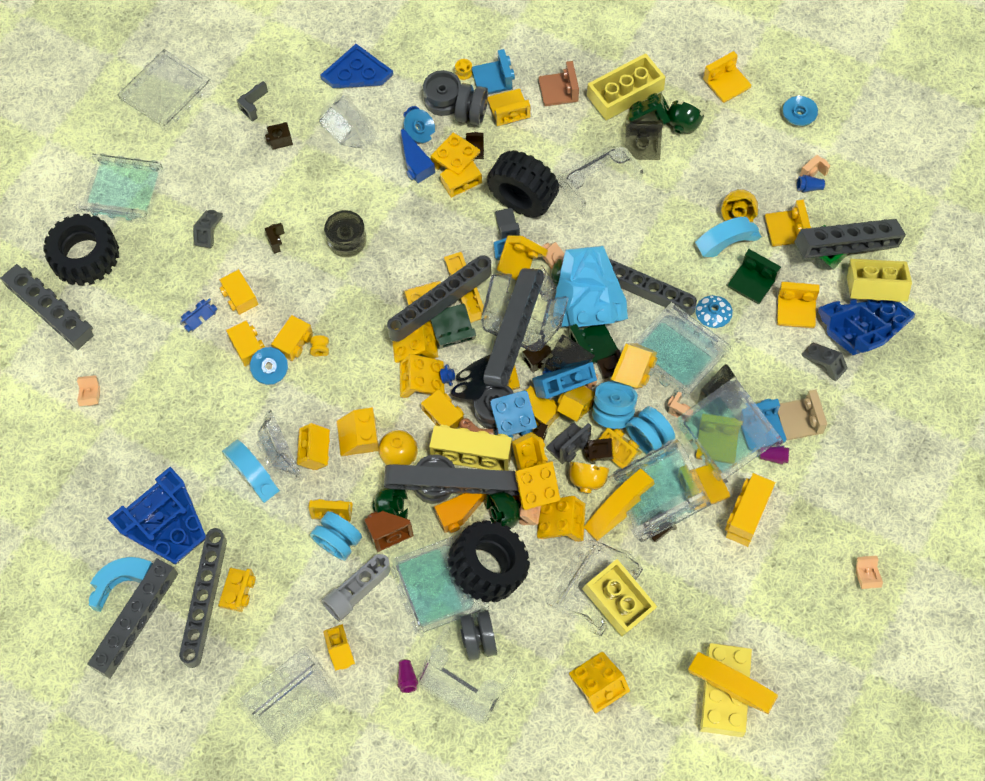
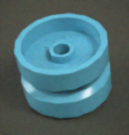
[592,381,638,429]
[626,406,675,457]
[310,511,362,561]

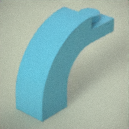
[695,217,762,257]
[222,439,280,503]
[88,557,153,612]

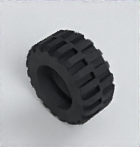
[487,150,559,217]
[43,214,119,286]
[448,520,530,603]

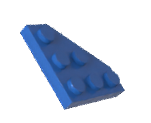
[320,44,394,88]

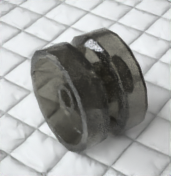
[324,210,367,258]

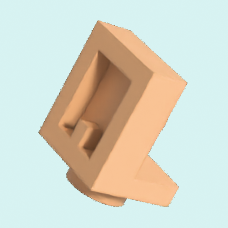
[800,155,830,177]
[667,392,694,424]
[519,505,541,525]

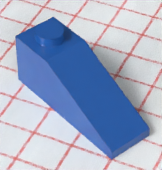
[401,129,435,183]

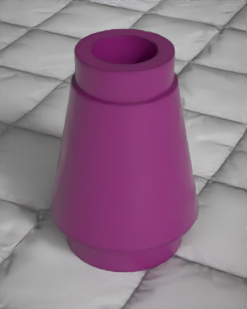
[760,445,789,465]
[398,660,418,693]

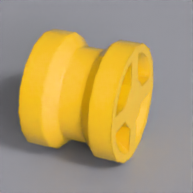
[455,59,472,80]
[310,335,329,357]

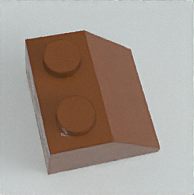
[364,511,414,552]

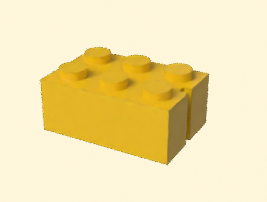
[725,473,776,547]

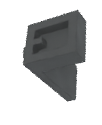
[237,81,268,122]
[495,208,520,239]
[193,210,223,248]
[802,342,848,381]

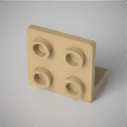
[777,389,827,440]

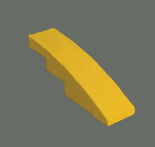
[444,251,487,323]
[584,468,655,541]
[688,652,778,714]

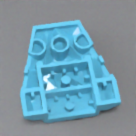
[552,246,628,327]

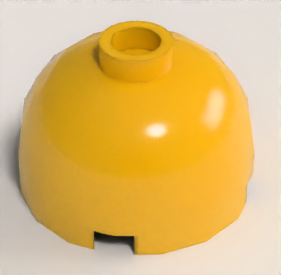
[721,189,758,222]
[379,430,418,465]
[569,462,609,493]

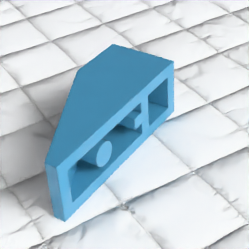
[532,362,597,399]

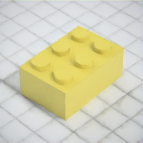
[847,259,912,302]
[582,559,657,637]

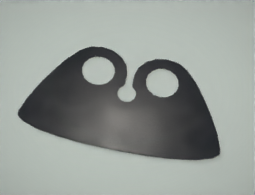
[451,355,490,400]

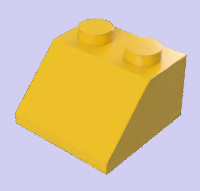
[611,343,657,388]
[337,407,379,456]

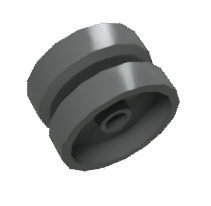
[423,70,461,116]
[455,83,488,126]
[474,386,514,430]
[414,454,455,504]
[460,610,498,661]

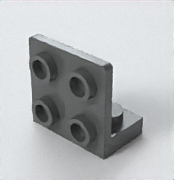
[546,422,592,464]

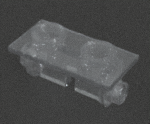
[532,265,556,305]

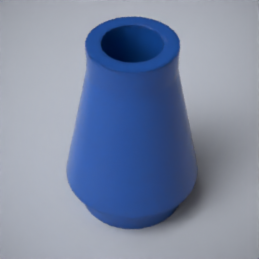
[796,175,825,193]

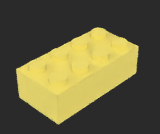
[587,53,666,120]
[429,425,512,471]
[700,643,752,737]

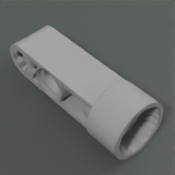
[321,554,390,622]

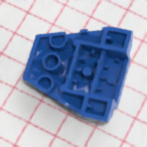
[818,299,915,355]
[107,466,206,565]

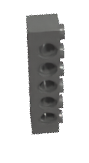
[794,219,906,259]
[0,264,94,351]
[87,558,178,679]

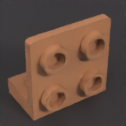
[539,61,579,106]

